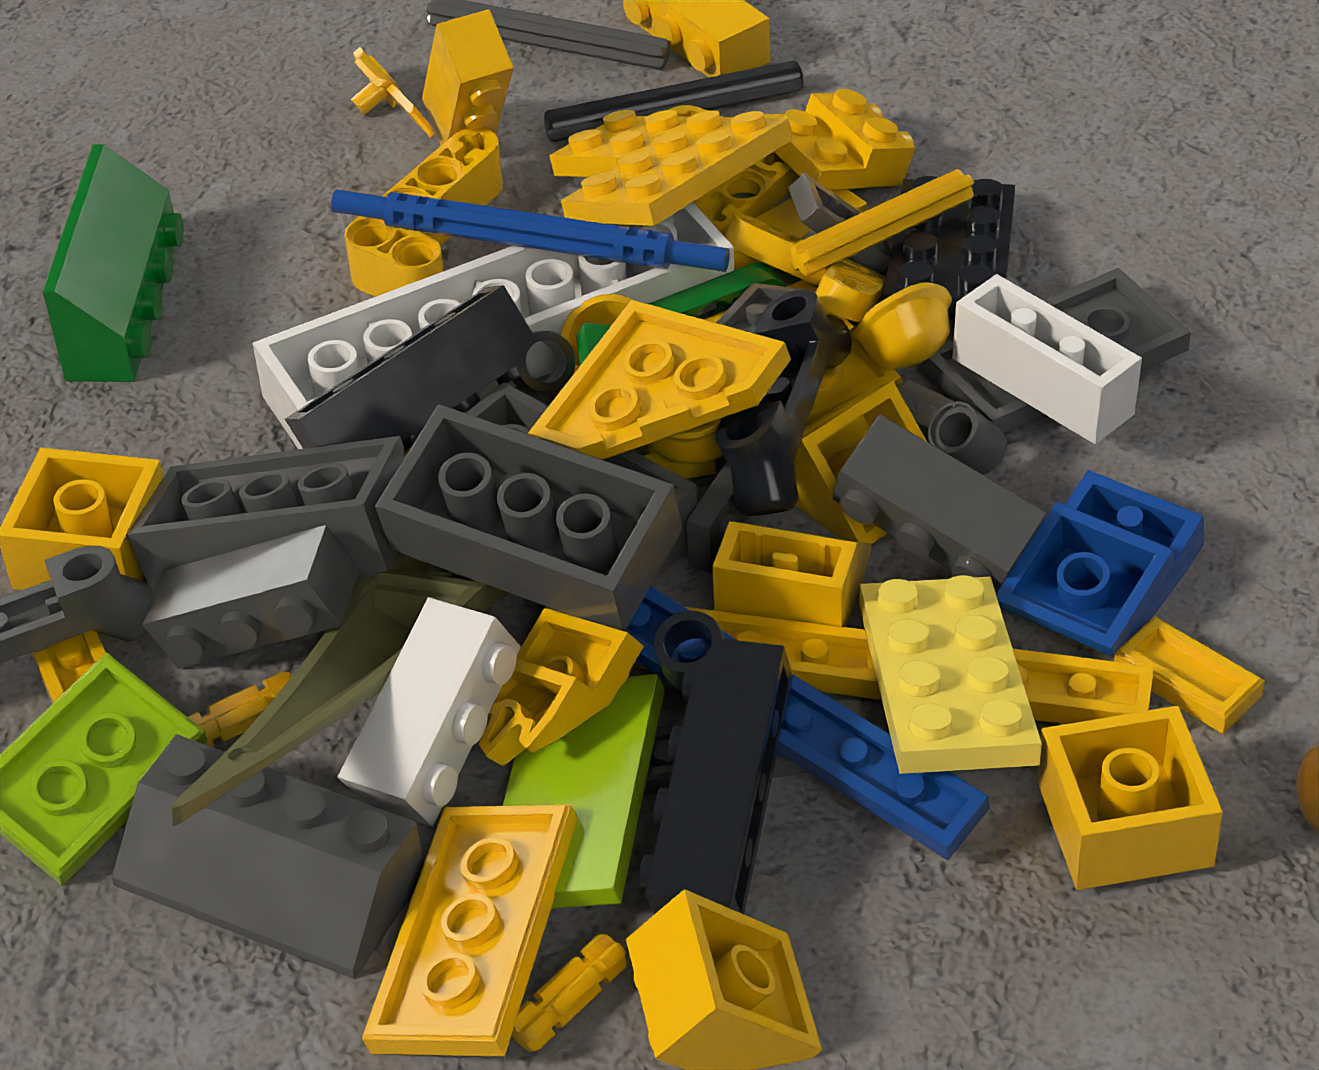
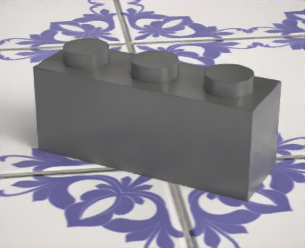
[832,414,1046,593]
[142,525,360,669]

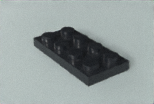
[883,176,1015,319]

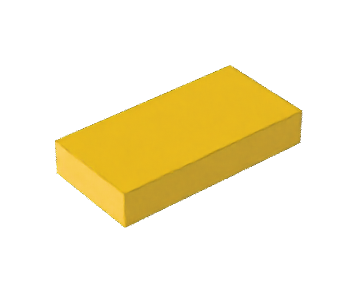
[1114,616,1265,734]

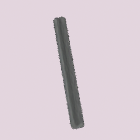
[427,0,670,69]

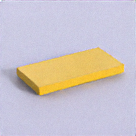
[362,805,578,1056]

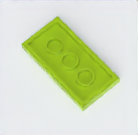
[503,674,665,909]

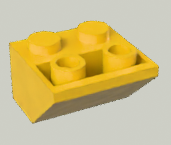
[712,521,871,627]

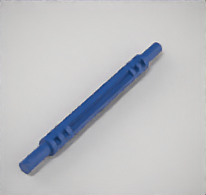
[331,189,730,272]

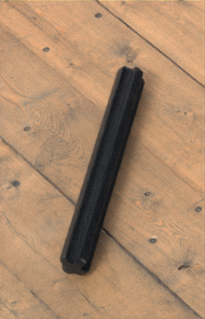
[544,60,804,142]

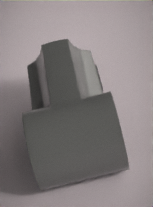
[896,379,1006,475]

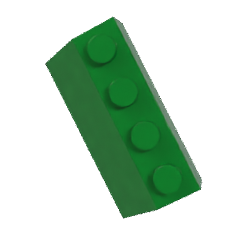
[42,144,184,382]

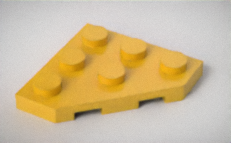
[528,300,791,460]

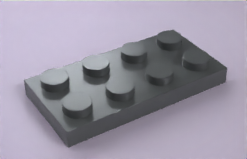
[922,268,1191,433]

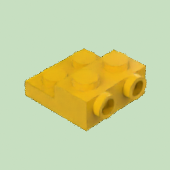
[764,89,916,190]

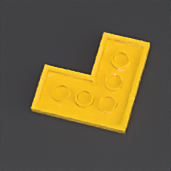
[549,110,793,226]

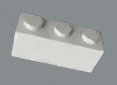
[952,274,1142,444]
[338,597,521,827]

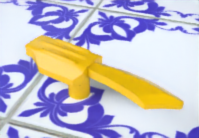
[351,47,434,138]

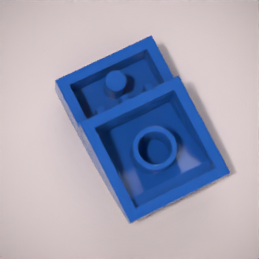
[996,470,1204,656]

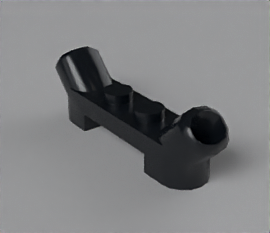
[715,289,852,516]

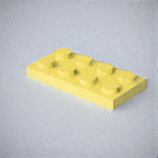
[859,575,1042,774]

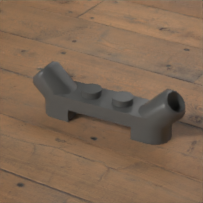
[0,546,153,663]

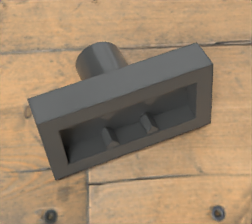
[788,172,891,274]

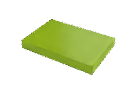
[0,652,207,886]

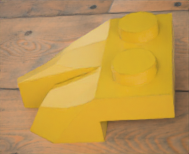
[479,608,644,766]

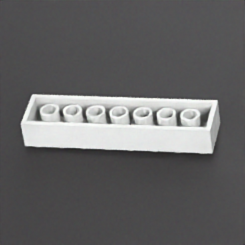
[252,202,734,449]

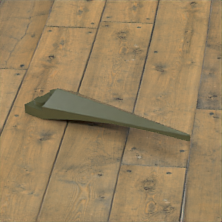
[171,552,509,827]

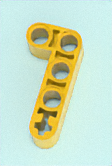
[344,128,503,297]

